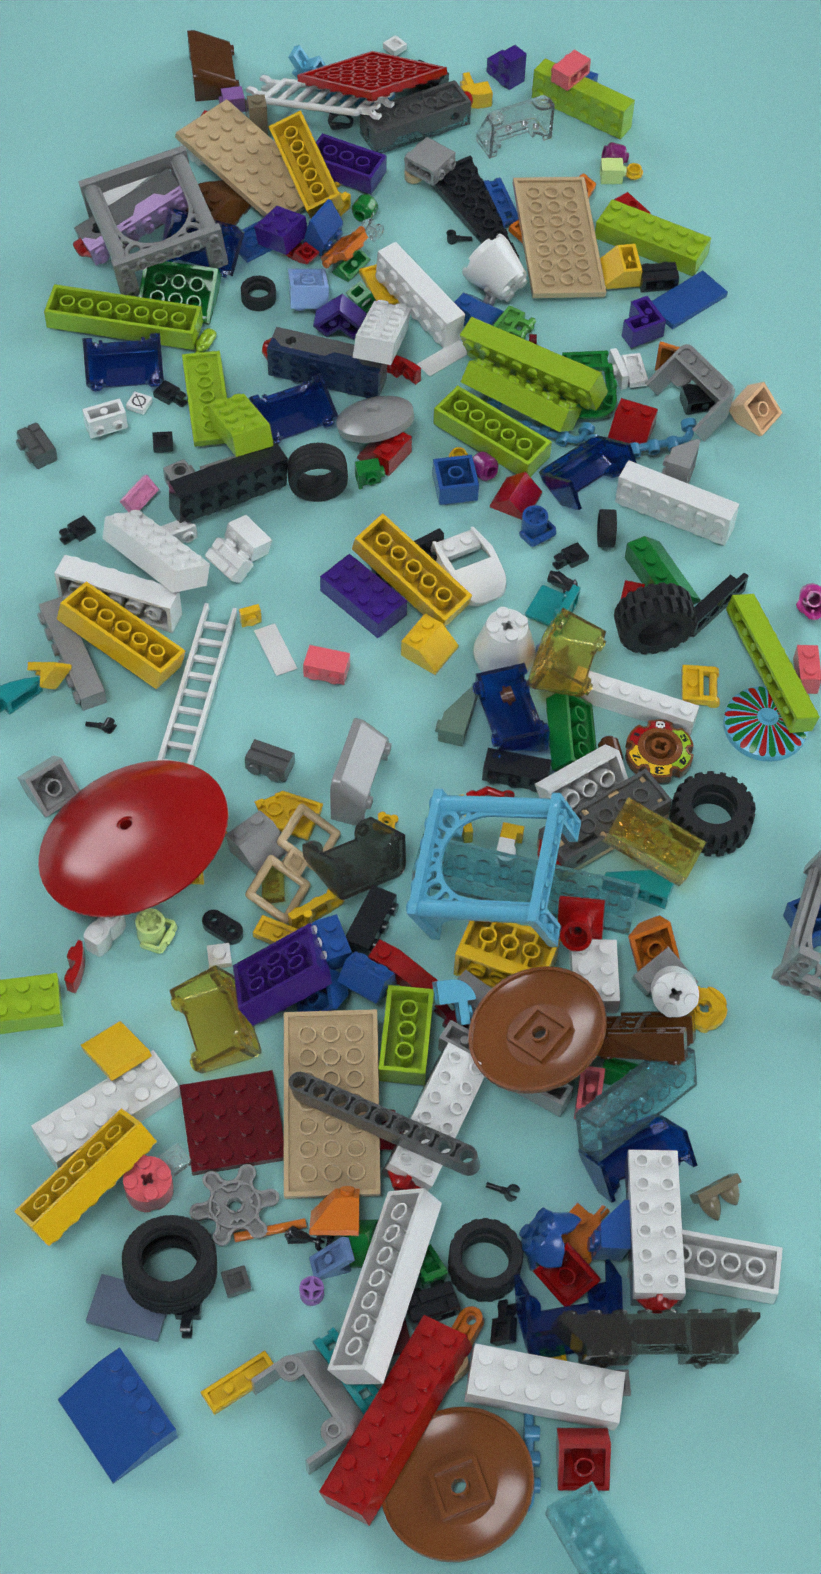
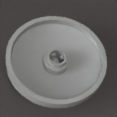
[336,396,414,443]

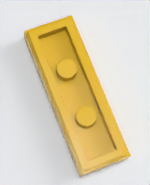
[200,1350,274,1415]

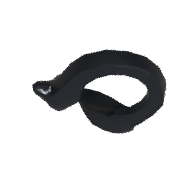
[328,113,354,130]

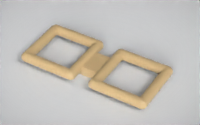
[245,804,341,924]

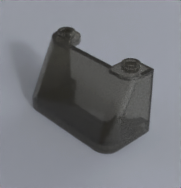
[302,817,406,900]

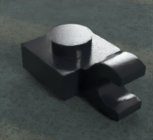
[153,380,188,408]
[59,515,96,545]
[552,542,589,570]
[490,1299,517,1346]
[175,1302,203,1339]

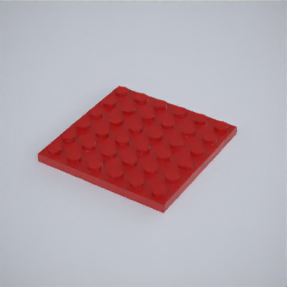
[297,51,447,101]

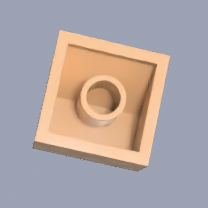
[729,382,783,436]

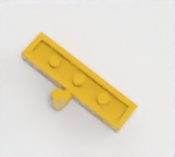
[253,909,312,944]

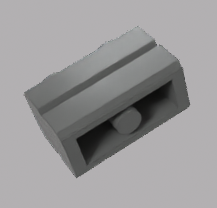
[16,422,58,469]
[245,739,295,782]

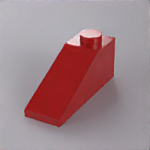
[368,939,438,989]

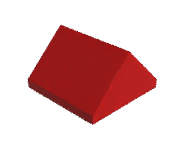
[490,472,542,520]
[533,1242,601,1309]

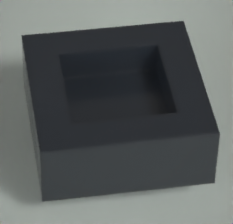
[152,431,173,453]

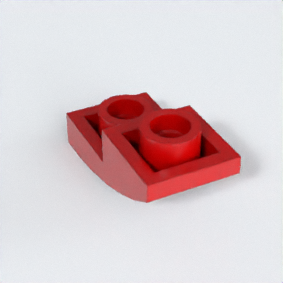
[284,242,320,265]
[387,355,421,385]
[64,940,85,994]

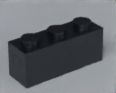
[482,748,551,792]
[346,885,399,956]

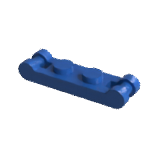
[484,177,519,228]

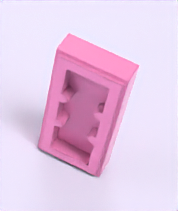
[120,475,159,512]

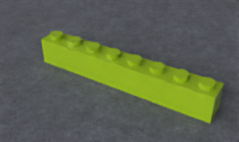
[726,594,819,733]

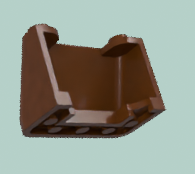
[187,30,240,102]

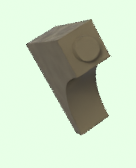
[245,94,268,135]

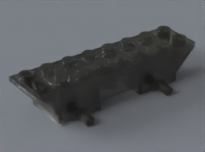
[551,1308,761,1369]

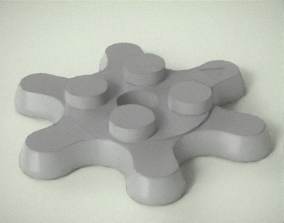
[189,1164,279,1246]

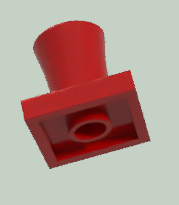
[558,896,605,951]

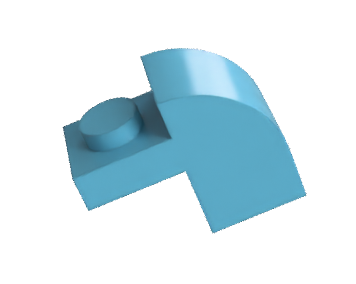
[288,45,326,79]
[432,979,476,1025]

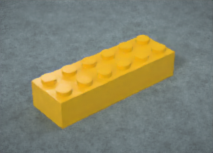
[268,110,345,218]
[352,513,473,627]
[57,581,186,689]
[14,1108,157,1246]

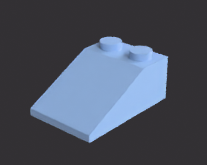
[288,268,329,311]

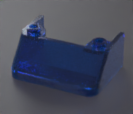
[539,436,637,510]
[578,1115,698,1203]
[514,1259,624,1358]

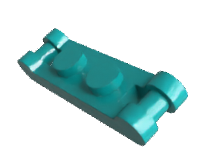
[312,1327,379,1415]

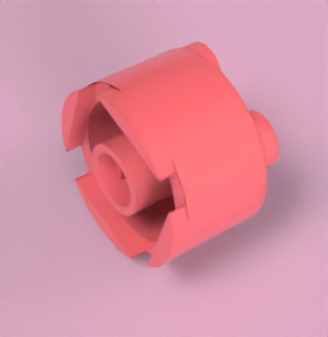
[123,1155,173,1212]

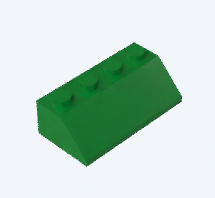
[625,536,701,605]
[546,688,597,772]

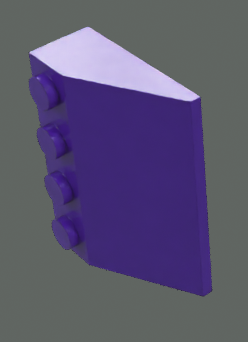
[233,923,332,1026]

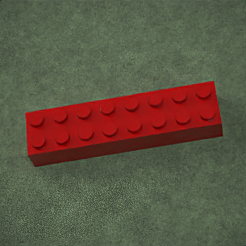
[319,1315,473,1526]

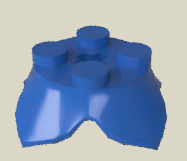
[519,1207,582,1271]

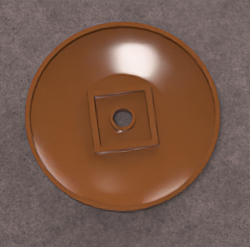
[468,966,607,1094]
[382,1407,534,1562]

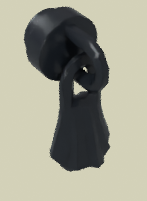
[285,1226,335,1251]

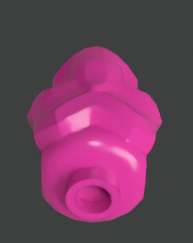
[796,583,821,620]

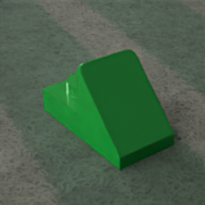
[419,1244,448,1289]

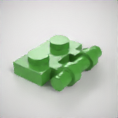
[493,305,536,339]

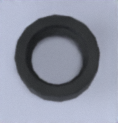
[240,275,276,311]
[597,509,617,548]

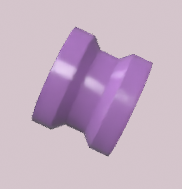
[299,1276,324,1306]

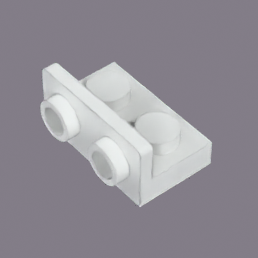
[160,520,198,543]

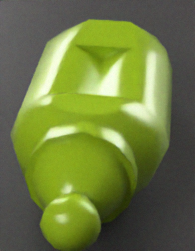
[195,328,217,353]

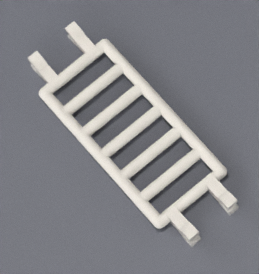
[246,75,395,120]

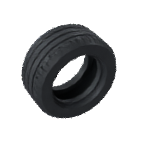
[122,1215,217,1315]

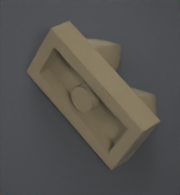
[690,1173,742,1221]

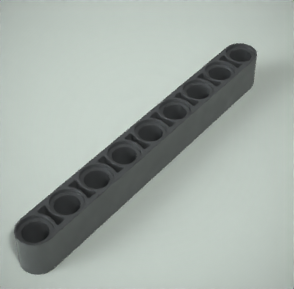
[288,1071,480,1176]

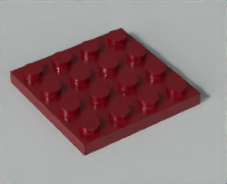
[180,1070,284,1176]

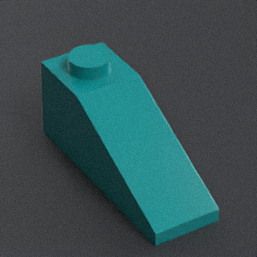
[602,869,676,909]

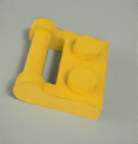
[681,665,720,708]

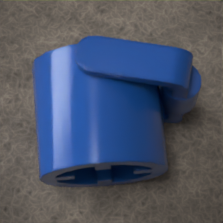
[519,505,556,547]

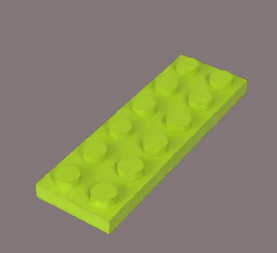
[182,351,227,447]

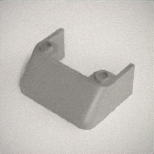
[645,344,735,441]
[330,718,392,828]
[251,1350,364,1475]

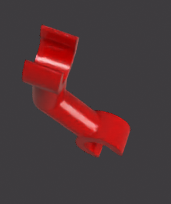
[466,786,515,797]

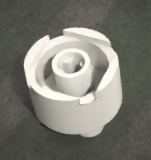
[650,966,699,1017]

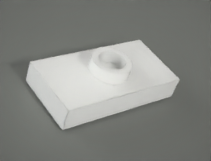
[608,348,629,390]
[621,353,648,388]

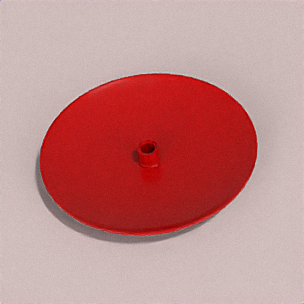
[38,760,229,917]

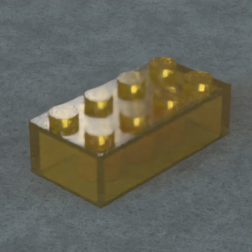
[602,797,706,886]

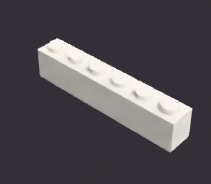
[571,667,699,736]

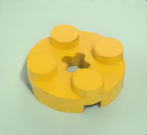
[692,986,727,1033]

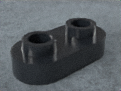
[202,910,243,945]

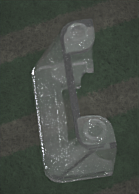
[476,95,555,159]

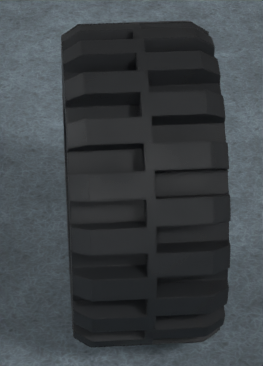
[614,582,698,654]
[669,771,756,857]

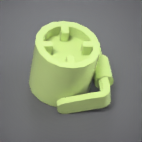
[135,908,178,954]

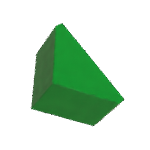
[344,1219,378,1268]

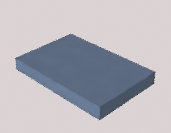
[85,1274,167,1342]

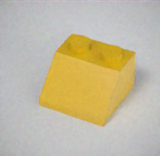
[401,614,459,675]

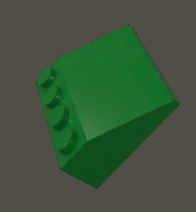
[138,261,222,324]

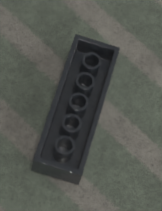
[169,443,288,523]

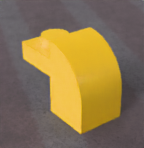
[460,72,493,109]

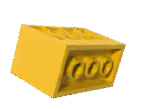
[454,921,560,988]

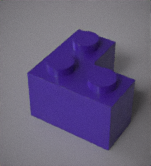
[486,45,527,90]
[313,294,367,340]
[622,296,666,348]

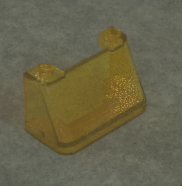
[527,608,606,697]
[169,965,262,1074]

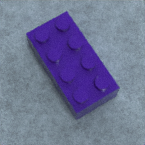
[316,133,387,194]
[320,553,407,638]

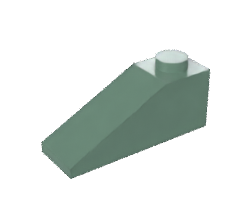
[435,683,479,747]

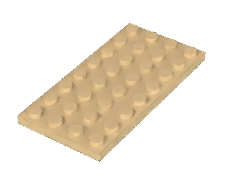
[175,99,306,217]
[512,177,606,298]
[284,1009,381,1199]

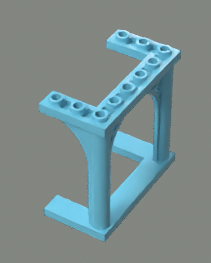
[406,789,581,947]

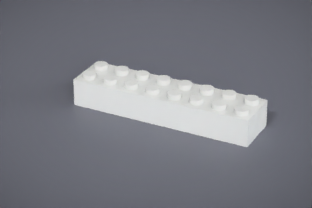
[327,1188,442,1384]

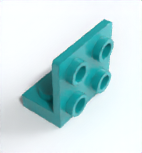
[525,584,581,632]

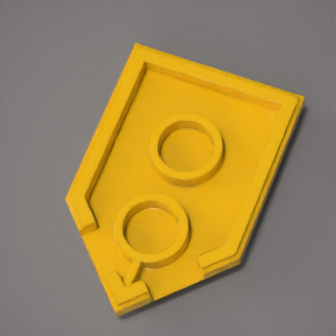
[254,791,323,840]

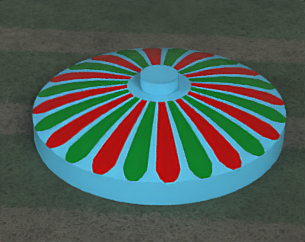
[723,686,808,762]

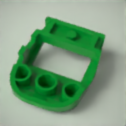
[562,350,617,419]

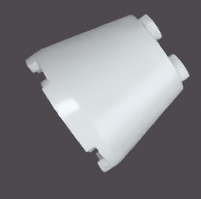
[462,234,528,302]
[473,607,536,681]

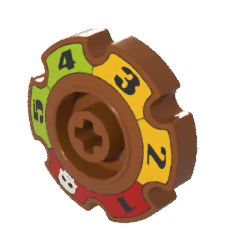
[625,720,694,783]

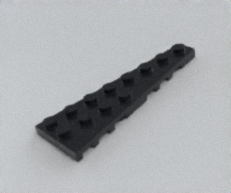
[430,155,519,259]

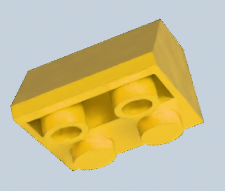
[600,244,642,289]

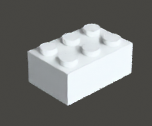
[569,939,620,1013]

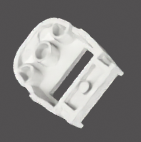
[431,527,506,606]

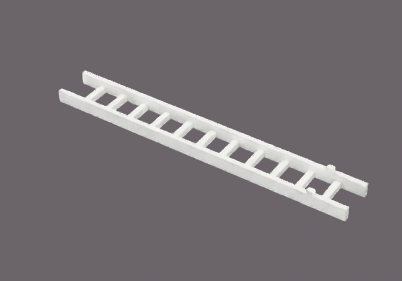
[157,603,237,765]

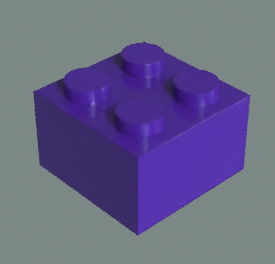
[254,206,308,255]

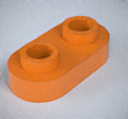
[451,1306,484,1345]

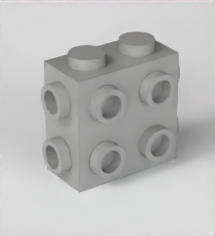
[404,137,456,186]

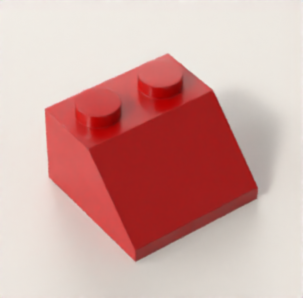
[607,398,658,452]
[357,432,412,476]
[556,1428,611,1491]

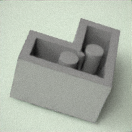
[631,947,698,996]

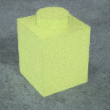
[600,158,627,184]

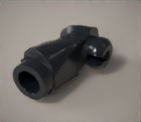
[547,570,578,594]

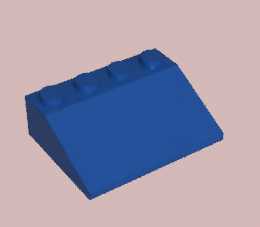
[58,1347,178,1484]

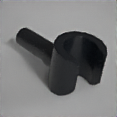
[446,229,472,245]
[85,717,117,734]
[486,1182,520,1202]

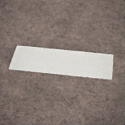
[417,340,467,376]
[254,623,298,676]

